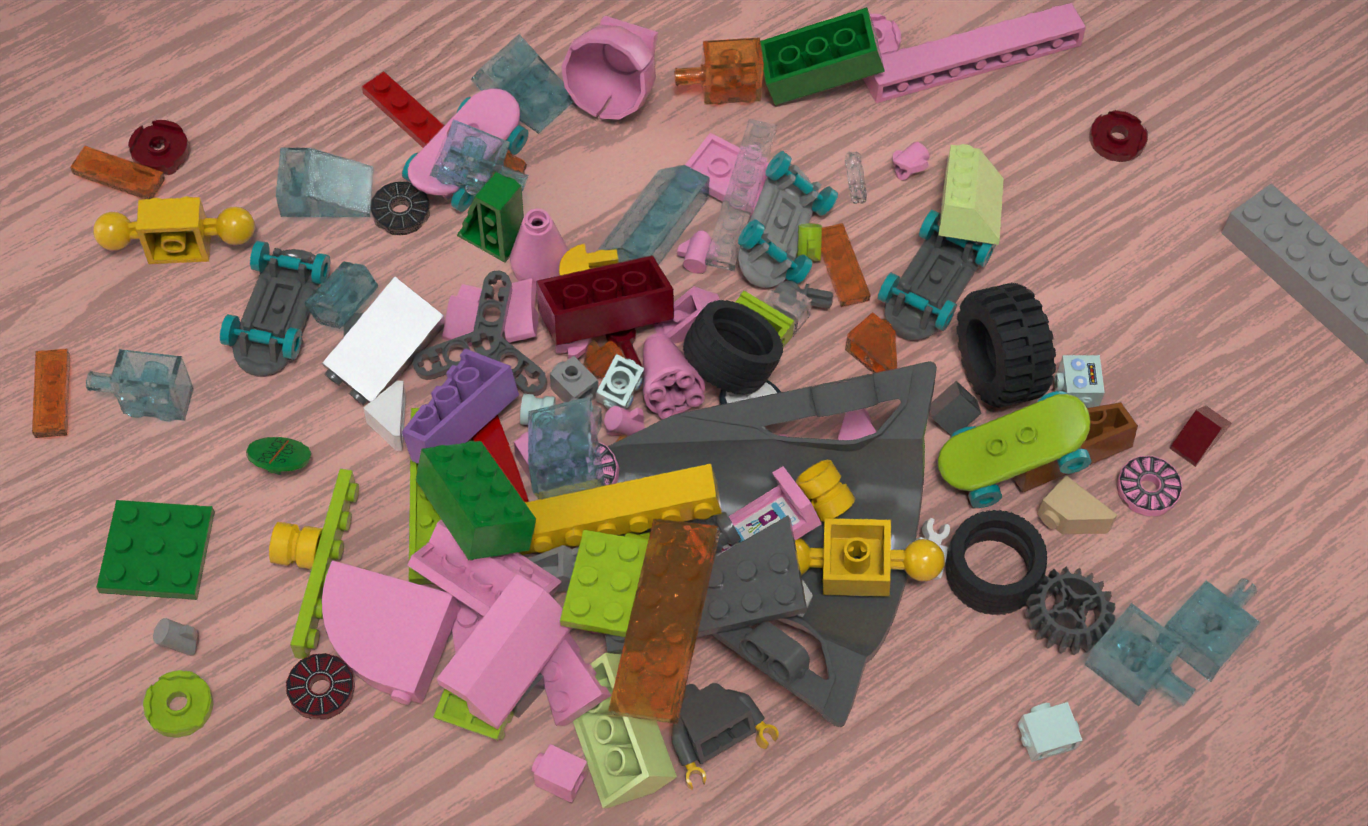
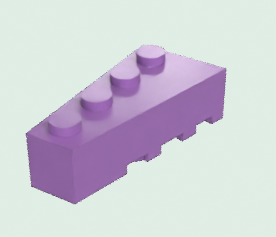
[402,348,519,464]

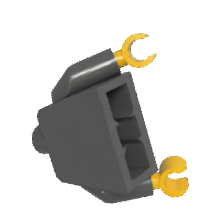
[672,683,779,790]

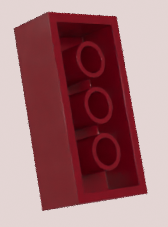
[536,255,674,346]

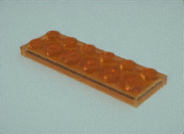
[608,519,721,724]

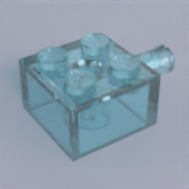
[430,119,529,196]
[86,349,194,422]
[1158,578,1260,682]
[1085,603,1197,706]

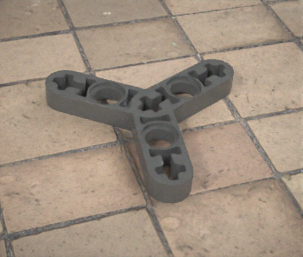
[413,270,548,396]

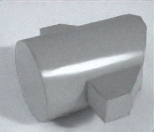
[153,618,198,656]

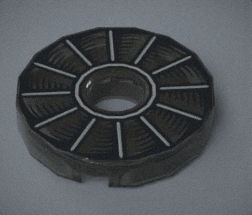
[371,182,430,235]

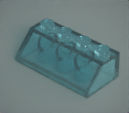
[597,165,710,264]

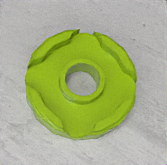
[143,670,214,738]

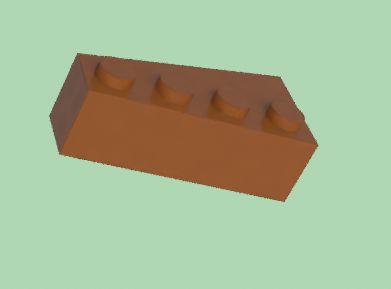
[1013,402,1138,492]

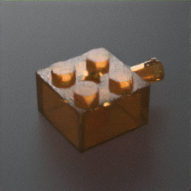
[674,37,764,105]

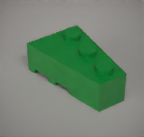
[457,172,524,263]

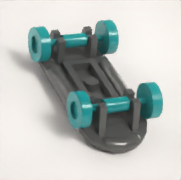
[878,210,996,340]
[220,241,330,376]

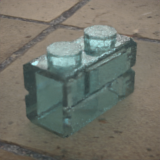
[305,261,378,329]

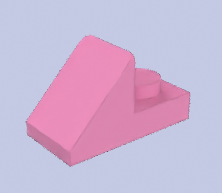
[442,284,490,347]

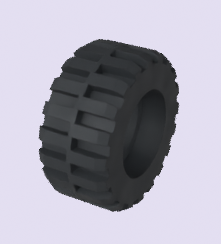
[956,283,1056,408]

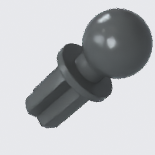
[777,281,833,309]

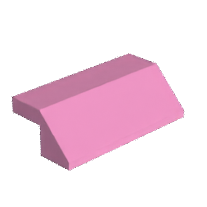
[407,519,562,616]
[437,574,572,730]

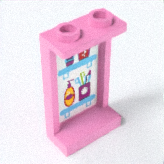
[684,466,822,566]

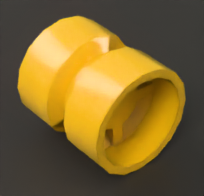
[796,460,855,521]
[269,522,323,569]

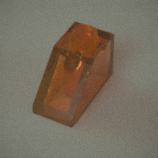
[845,312,897,373]

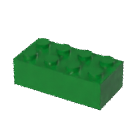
[758,7,885,105]
[416,441,536,560]

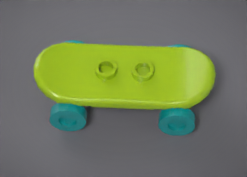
[938,391,1091,508]

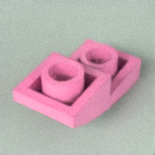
[504,278,539,343]

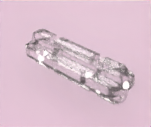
[845,151,867,204]

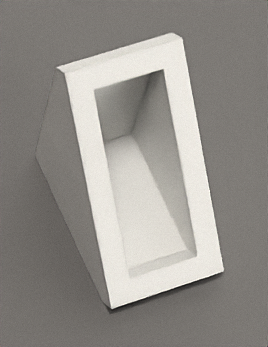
[363,381,406,451]

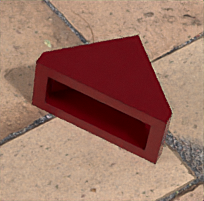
[1170,405,1232,467]

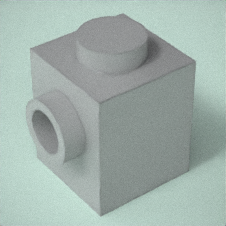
[550,356,598,413]

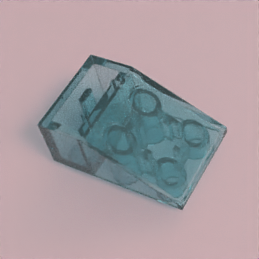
[471,34,574,134]
[276,148,374,217]
[528,397,606,499]

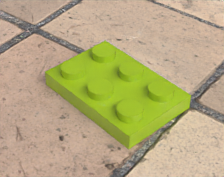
[560,530,650,638]

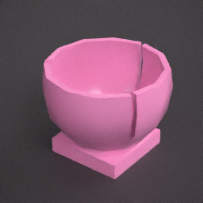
[561,16,658,120]

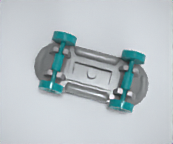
[738,151,838,288]

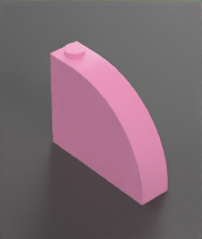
[322,560,461,705]

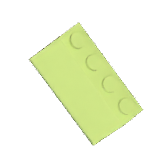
[938,144,1004,245]
[573,653,677,808]

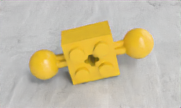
[93,196,255,264]
[795,518,945,596]

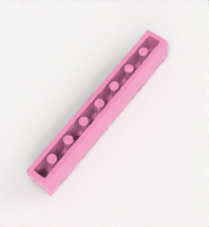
[863,3,1086,103]

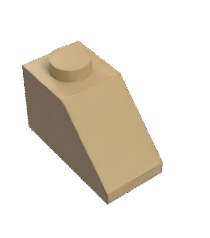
[1037,476,1117,535]

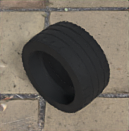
[683,300,783,395]
[945,510,1047,615]

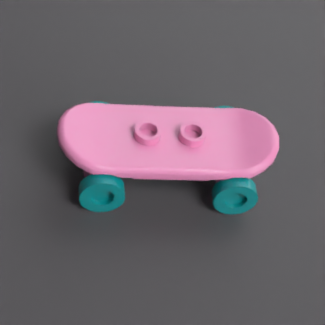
[402,88,529,212]

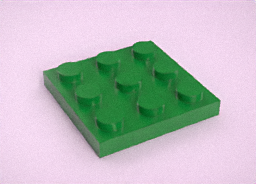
[96,500,215,600]

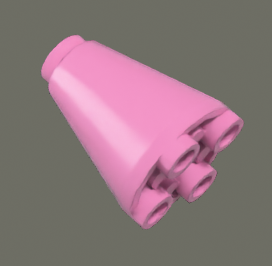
[510,208,568,284]
[643,333,705,419]

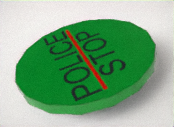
[246,437,311,475]

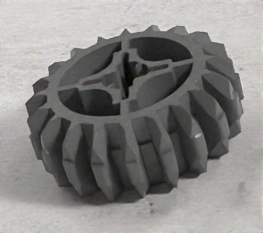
[1025,566,1116,655]

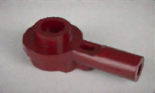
[606,328,643,367]

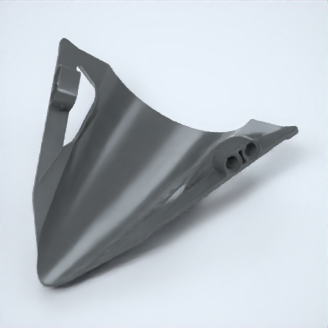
[549,361,937,727]

